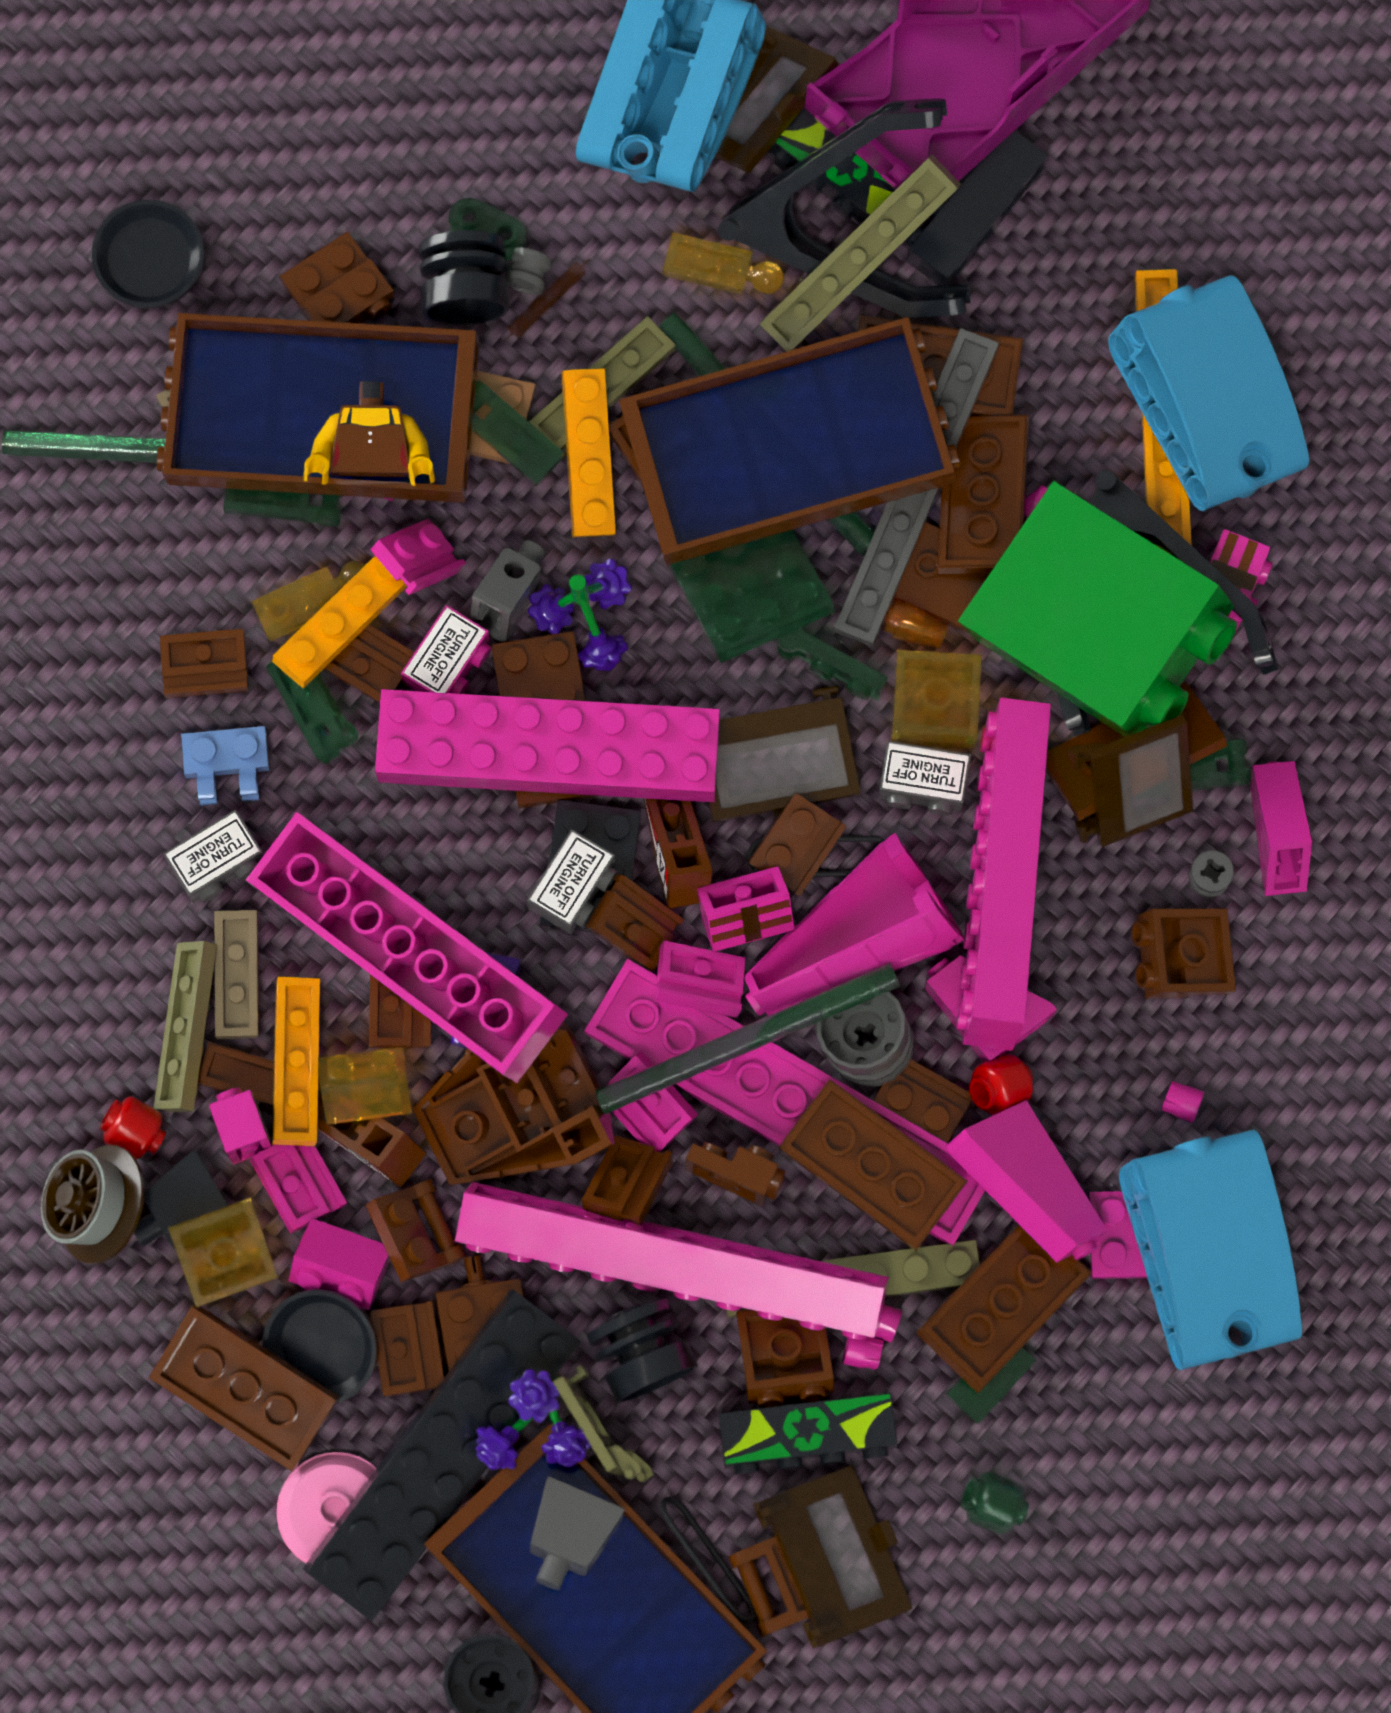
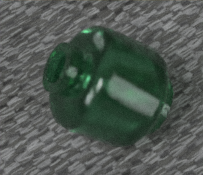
[961,1471,1029,1535]

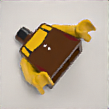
[303,381,435,486]

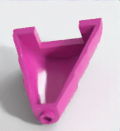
[744,833,965,1018]

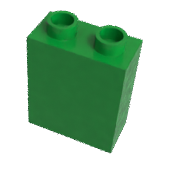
[958,481,1237,737]

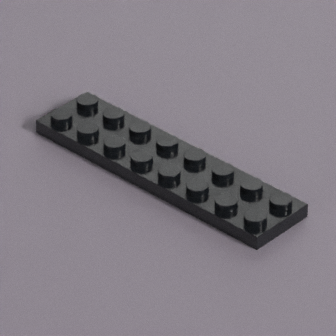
[302,1289,581,1622]

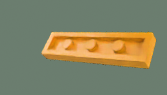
[561,368,616,538]
[272,556,407,688]
[272,976,320,1146]

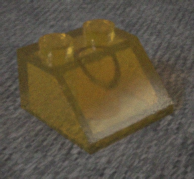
[318,1047,412,1125]
[168,1198,278,1307]

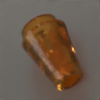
[883,600,948,649]

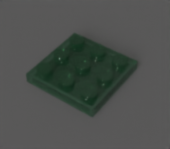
[670,512,835,663]

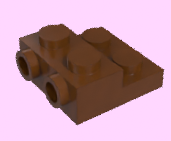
[280,231,395,345]
[1131,908,1236,999]
[685,1142,786,1207]
[736,1310,834,1408]

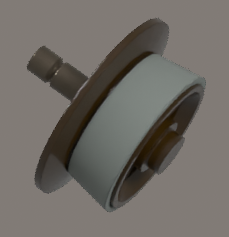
[41,1145,144,1264]

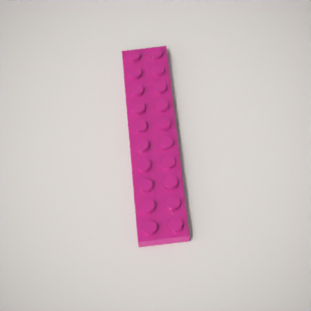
[584,959,985,1246]

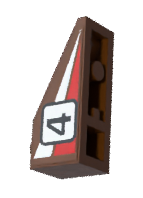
[643,798,712,908]
[317,1077,426,1188]

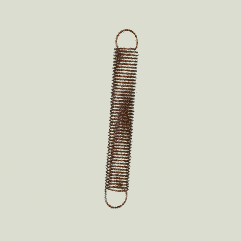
[504,259,590,342]

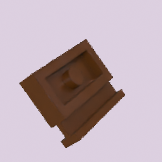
[324,625,415,704]
[160,629,249,698]
[748,792,847,896]
[586,874,684,972]
[369,974,432,1049]
[873,1060,972,1144]
[582,1135,673,1226]
[370,1301,444,1398]

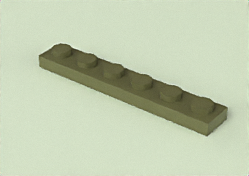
[760,154,962,352]
[726,1240,980,1318]

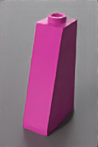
[945,1100,1108,1262]

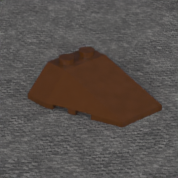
[413,1021,614,1185]

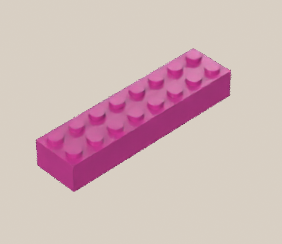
[375,689,720,802]
[956,697,1051,1050]
[246,812,568,1083]

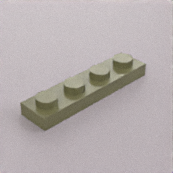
[526,316,676,458]
[154,941,217,1113]

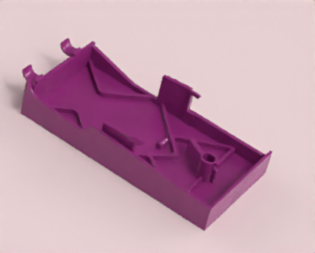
[805,0,1150,189]

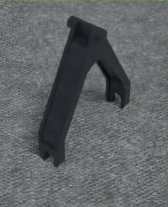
[718,98,971,318]
[1057,470,1279,736]

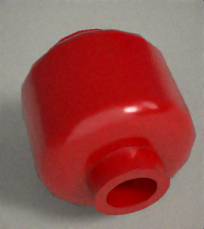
[969,1054,1033,1115]
[99,1096,166,1160]

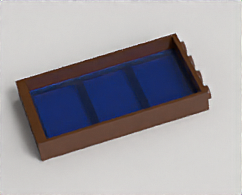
[157,313,480,503]
[619,317,961,565]
[424,1423,767,1713]

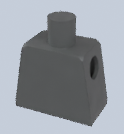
[470,540,545,643]
[530,1477,625,1590]

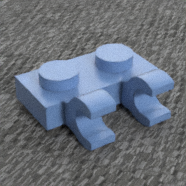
[181,726,269,806]

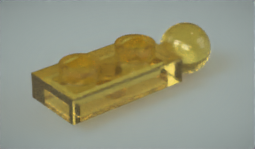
[663,232,784,294]
[251,561,366,642]

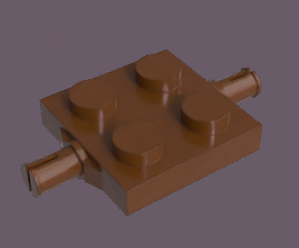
[435,1256,523,1373]

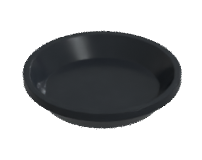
[91,200,205,309]
[262,1289,378,1404]

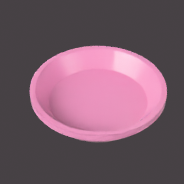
[277,1452,377,1563]

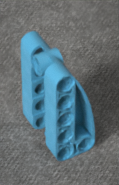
[576,0,766,192]
[1108,275,1309,511]
[1119,1130,1302,1370]

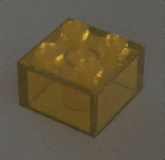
[891,650,982,748]

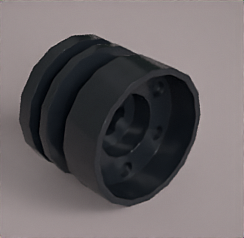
[418,230,509,325]
[587,1299,698,1404]
[443,1634,541,1713]

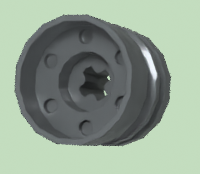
[817,983,914,1087]

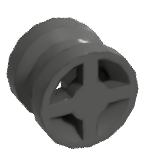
[505,248,553,295]
[1188,851,1234,898]

